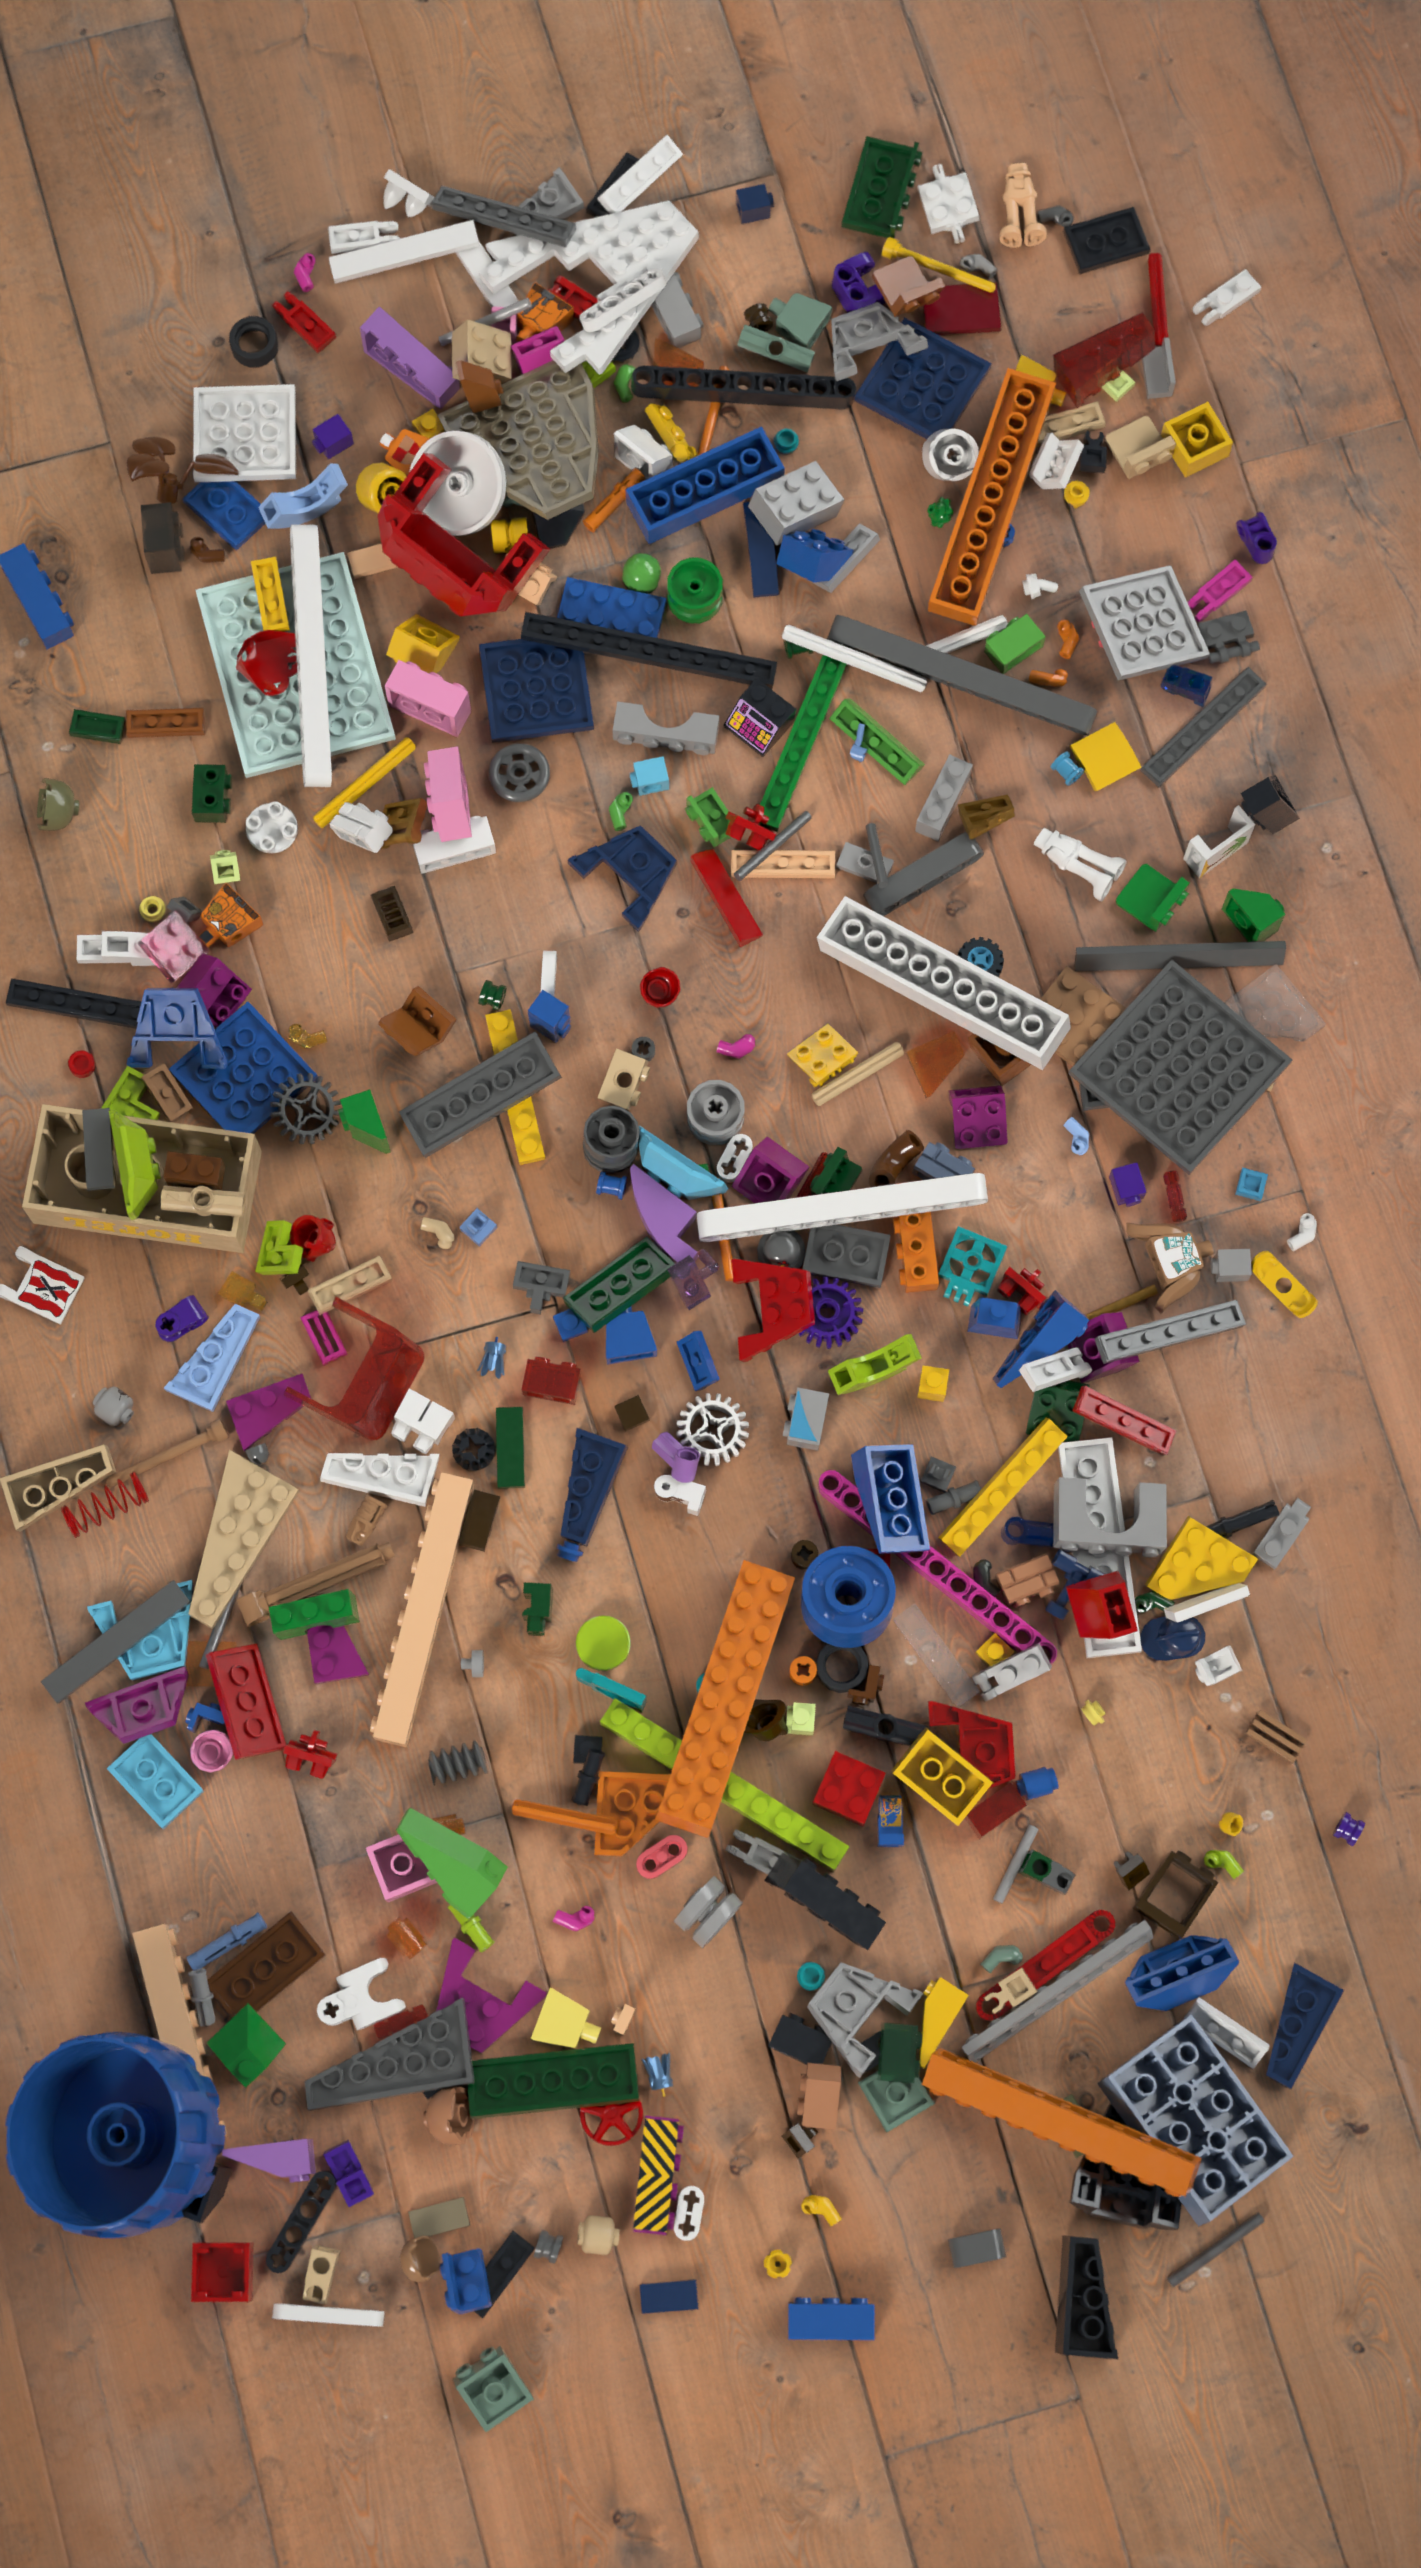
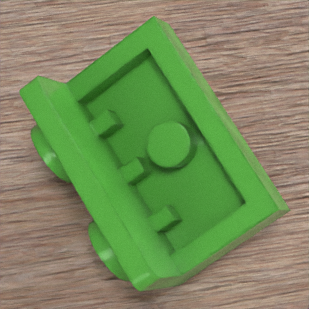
[685,787,731,847]

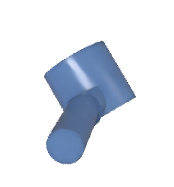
[850,724,867,762]

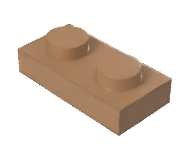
[141,1063,193,1122]

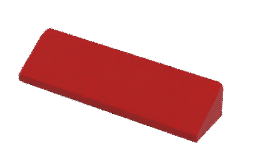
[690,849,763,948]

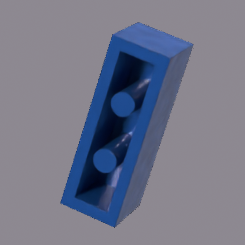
[788,2297,875,2340]

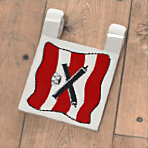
[0,1246,85,1325]

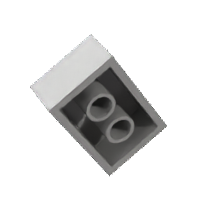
[748,461,845,545]

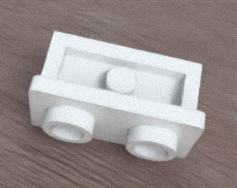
[1029,433,1084,489]

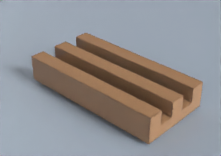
[1246,1710,1307,1764]

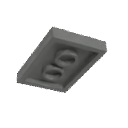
[803,1225,891,1288]

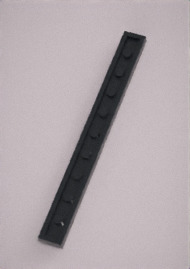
[520,612,777,689]

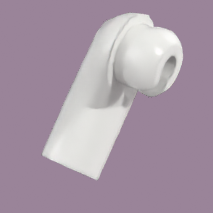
[1287,1213,1317,1251]

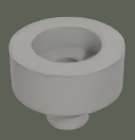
[461,1650,484,1678]

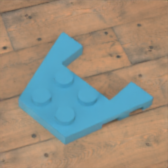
[87,1580,194,1680]

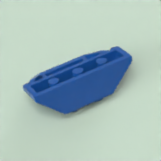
[1125,1935,1239,2011]

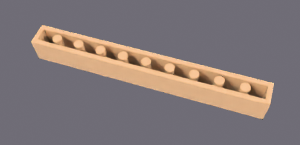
[370,1472,474,1748]

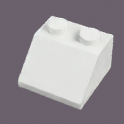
[614,425,673,480]

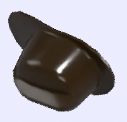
[744,1699,788,1742]

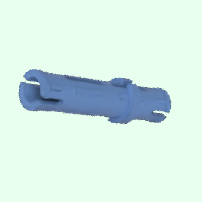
[186,1912,268,1970]

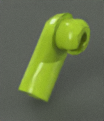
[1203,1850,1244,1880]

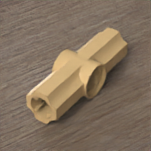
[161,1185,246,1217]

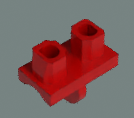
[726,804,776,851]
[997,1267,1047,1316]
[283,1730,338,1779]

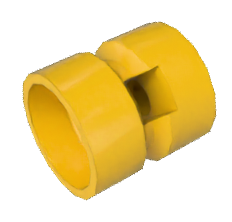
[491,517,528,554]

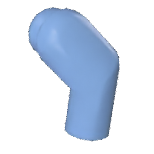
[1063,1117,1089,1155]

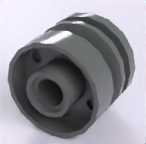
[583,1106,640,1174]

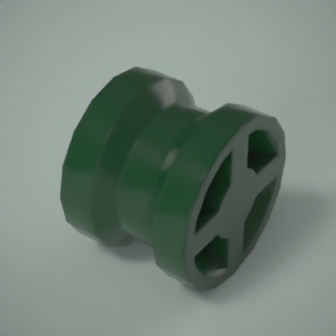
[478,980,507,1011]

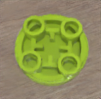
[576,1616,631,1671]

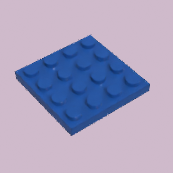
[169,1001,318,1134]

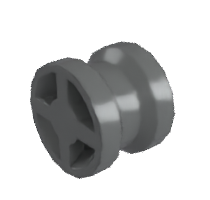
[533,2230,564,2264]

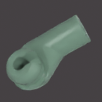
[980,1945,1023,1973]

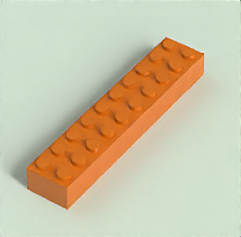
[928,368,1056,626]
[655,1560,795,1838]

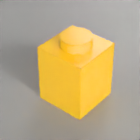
[917,1365,949,1402]

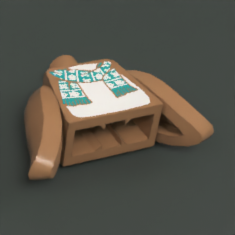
[1126,1223,1213,1314]

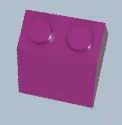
[731,1137,810,1203]
[1067,1312,1140,1383]

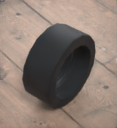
[229,316,278,367]
[816,1644,868,1693]

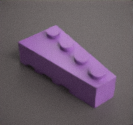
[360,306,460,410]

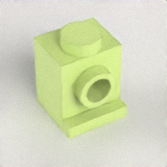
[210,850,240,884]
[786,1702,816,1735]

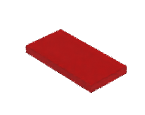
[206,1643,286,1760]

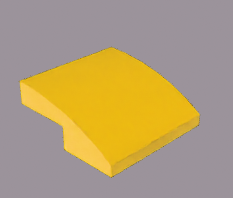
[1069,722,1142,791]

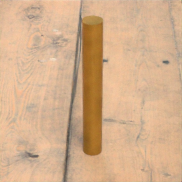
[1085,1284,1158,1320]

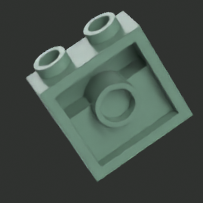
[453,2346,534,2432]

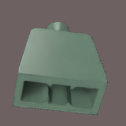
[769,293,832,349]

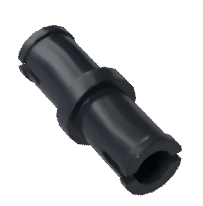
[572,1748,605,1806]

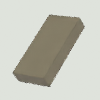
[408,2197,470,2238]

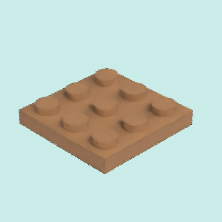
[1040,966,1126,1066]

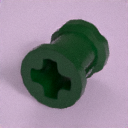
[783,631,813,659]

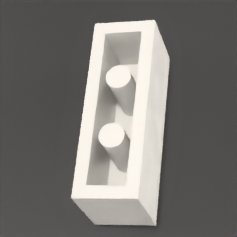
[413,816,496,874]

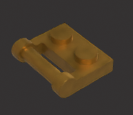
[380,798,427,850]

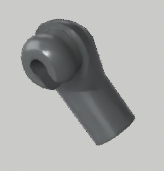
[1037,206,1074,227]

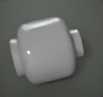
[93,1386,134,1426]

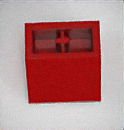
[1066,1571,1138,1639]

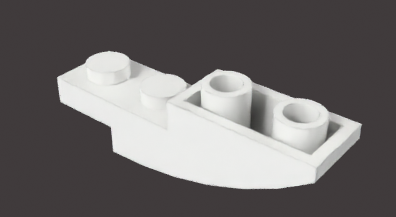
[77,931,185,966]

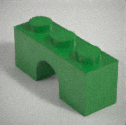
[269,1589,360,1640]

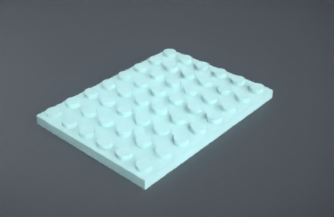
[196,552,396,778]

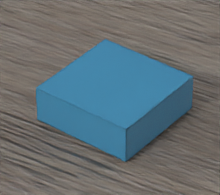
[1235,1167,1268,1201]

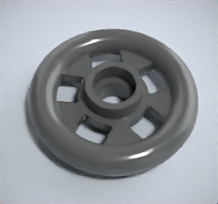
[488,743,550,802]

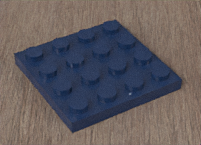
[854,317,992,439]
[479,639,594,743]

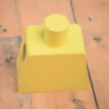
[531,1988,601,2049]

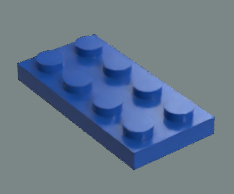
[557,577,667,638]

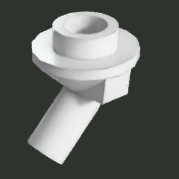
[1022,574,1058,599]

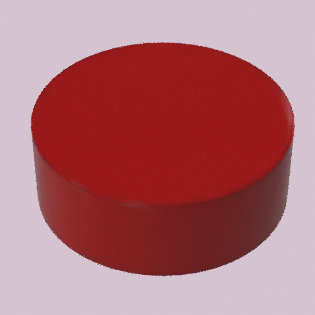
[68,1050,96,1078]

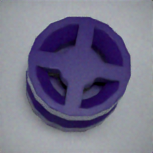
[1333,1812,1366,1847]

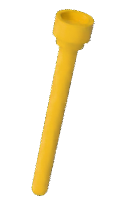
[882,237,996,292]

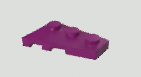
[226,1373,312,1452]
[307,1625,369,1684]

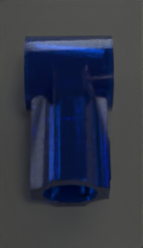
[1001,1517,1054,1548]

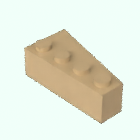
[0,1444,116,1532]

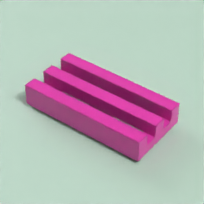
[300,1310,348,1366]

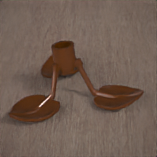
[127,437,239,504]

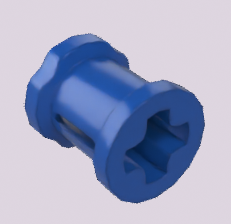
[596,1171,627,1200]

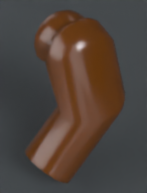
[190,537,225,563]

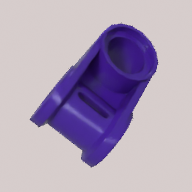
[1236,512,1277,564]
[155,1295,209,1342]

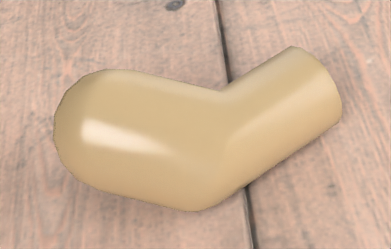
[421,1217,454,1249]

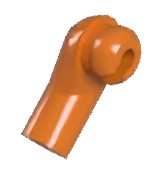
[1057,619,1079,659]
[1029,669,1068,687]

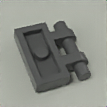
[1197,610,1260,664]

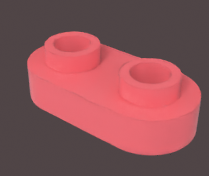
[636,1835,687,1879]

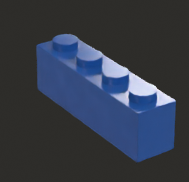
[0,543,74,650]

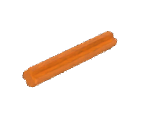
[512,1799,618,1835]

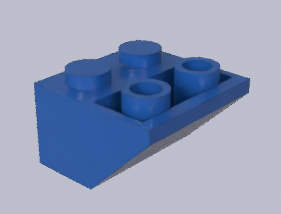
[776,529,853,583]

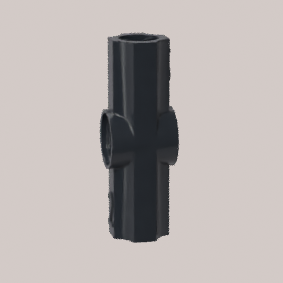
[842,1705,928,1747]

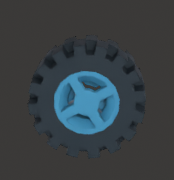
[957,937,1004,978]

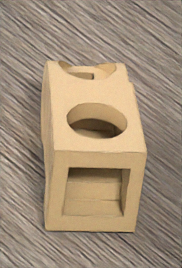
[303,2245,340,2305]

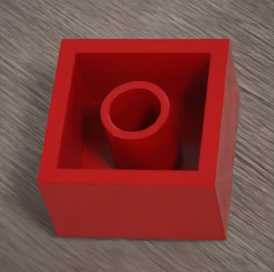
[812,1751,886,1827]

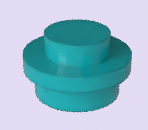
[774,428,799,454]
[797,1962,825,1991]

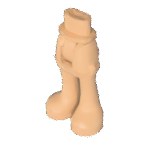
[999,163,1047,247]

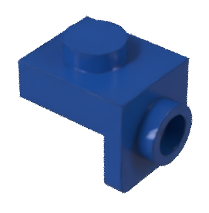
[185,1703,226,1733]

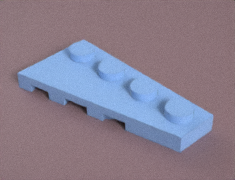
[164,1304,260,1412]

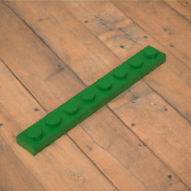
[758,643,851,832]

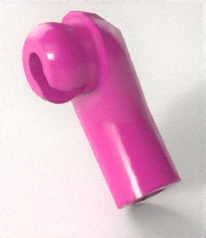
[294,253,316,292]
[716,1034,755,1059]

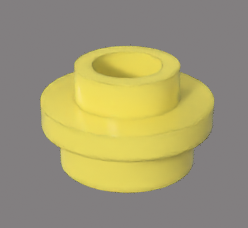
[139,896,166,922]
[1081,1700,1106,1726]

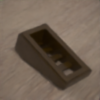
[371,886,413,942]

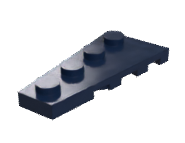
[561,1428,628,1547]
[1266,1962,1344,2090]

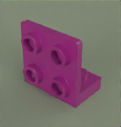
[948,1085,1008,1149]

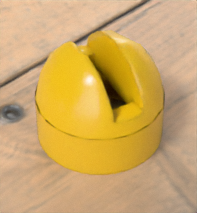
[1218,1812,1243,1836]

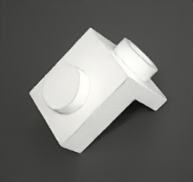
[1195,1646,1242,1686]

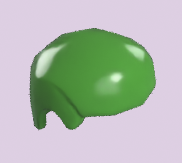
[622,553,661,594]

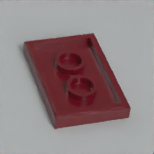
[923,282,1001,335]

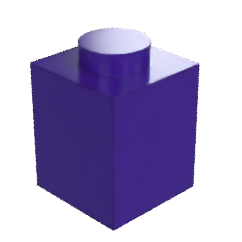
[312,414,354,460]
[1109,1162,1146,1207]

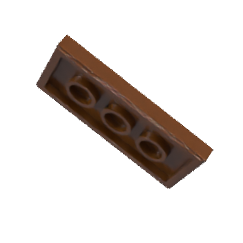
[207,1911,326,2018]

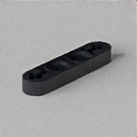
[266,2171,337,2273]

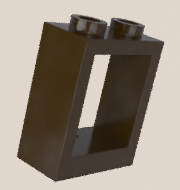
[1133,1850,1219,1940]

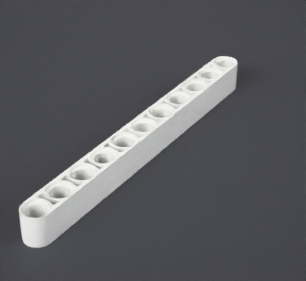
[290,524,332,787]
[696,1173,988,1242]

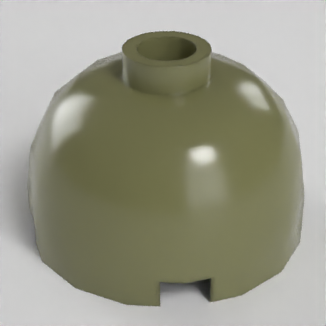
[37,778,79,831]

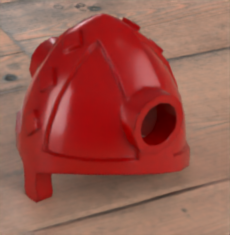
[290,1215,336,1262]

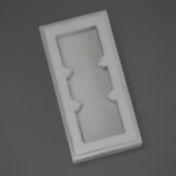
[836,842,894,884]

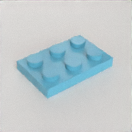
[107,1734,204,1830]

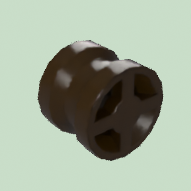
[744,303,773,332]
[791,1540,818,1570]

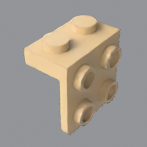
[1105,416,1176,479]

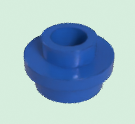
[556,1540,583,1562]

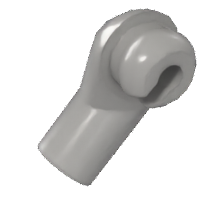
[960,254,998,279]

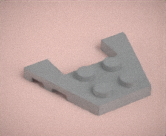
[831,302,928,381]
[807,1963,923,2078]

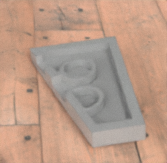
[514,167,584,236]

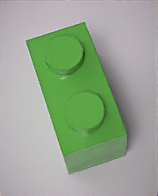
[984,614,1046,674]

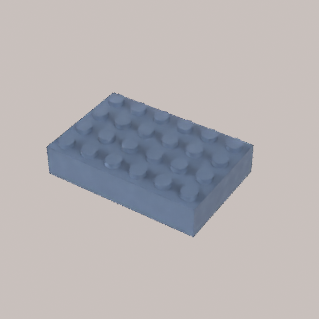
[1097,2014,1294,2227]

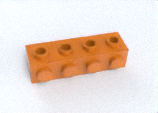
[893,1182,939,1293]

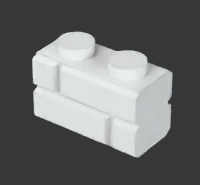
[330,802,393,853]

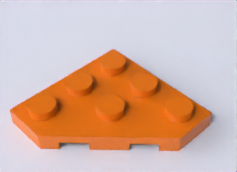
[594,1771,670,1857]

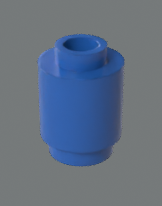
[1016,1767,1059,1801]

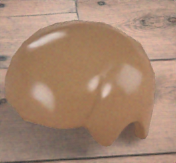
[400,2235,440,2283]

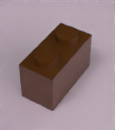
[163,1151,226,1190]

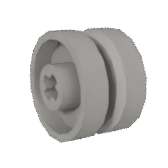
[687,1080,745,1145]
[674,1876,743,1948]

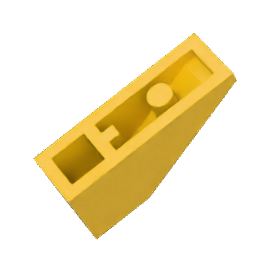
[918,1977,969,2068]

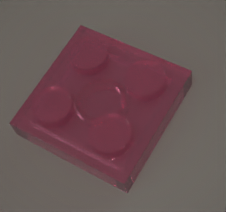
[137,910,209,983]

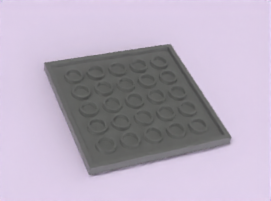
[1068,960,1293,1175]

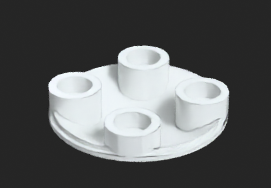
[246,802,298,853]

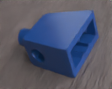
[967,1297,1021,1339]
[606,1307,657,1365]

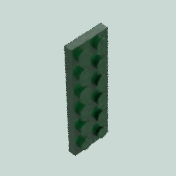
[468,2043,639,2119]

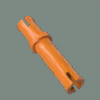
[582,468,646,533]

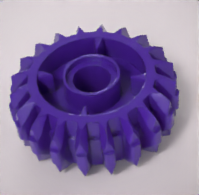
[798,1277,864,1349]

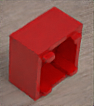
[191,2242,254,2302]

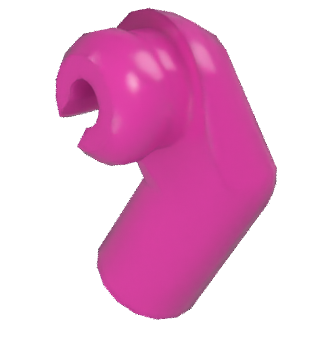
[553,1906,595,1931]

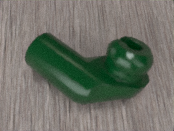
[1135,1591,1175,1613]

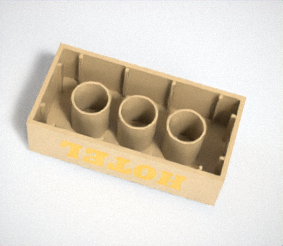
[22,1104,262,1253]

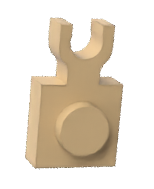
[985,1968,1038,2014]

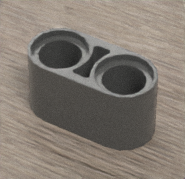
[948,2228,1007,2268]

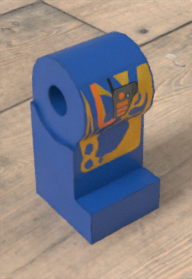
[877,1795,904,1847]

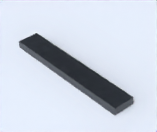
[5,978,141,1029]

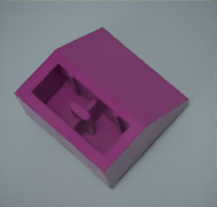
[177,953,252,1028]

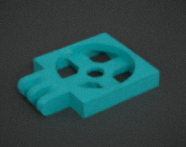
[938,1226,1007,1307]
[576,1668,647,1712]

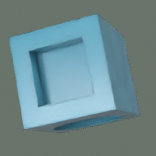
[629,756,669,796]

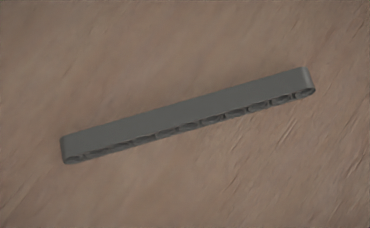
[827,615,1098,736]

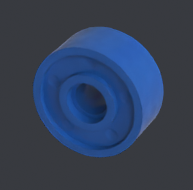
[801,1546,896,1648]

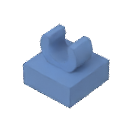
[459,1208,497,1247]

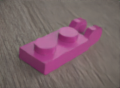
[1187,559,1253,623]

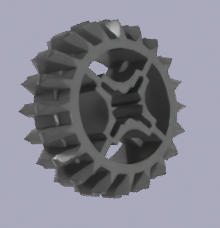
[270,1073,341,1144]

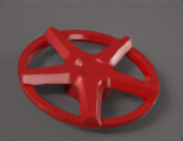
[580,2098,643,2146]

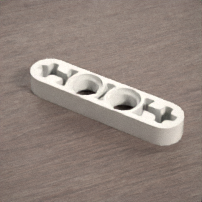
[580,269,666,332]
[272,2303,384,2326]

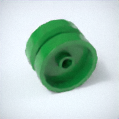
[667,557,723,624]

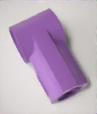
[652,1432,700,1483]

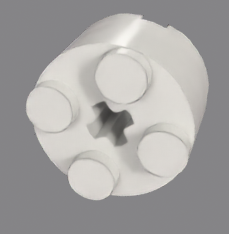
[922,429,979,481]

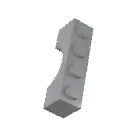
[613,702,719,755]

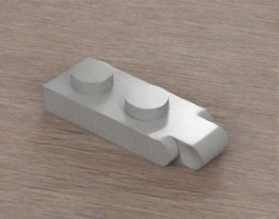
[1252,1498,1311,1570]

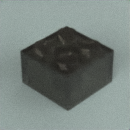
[140,502,185,574]

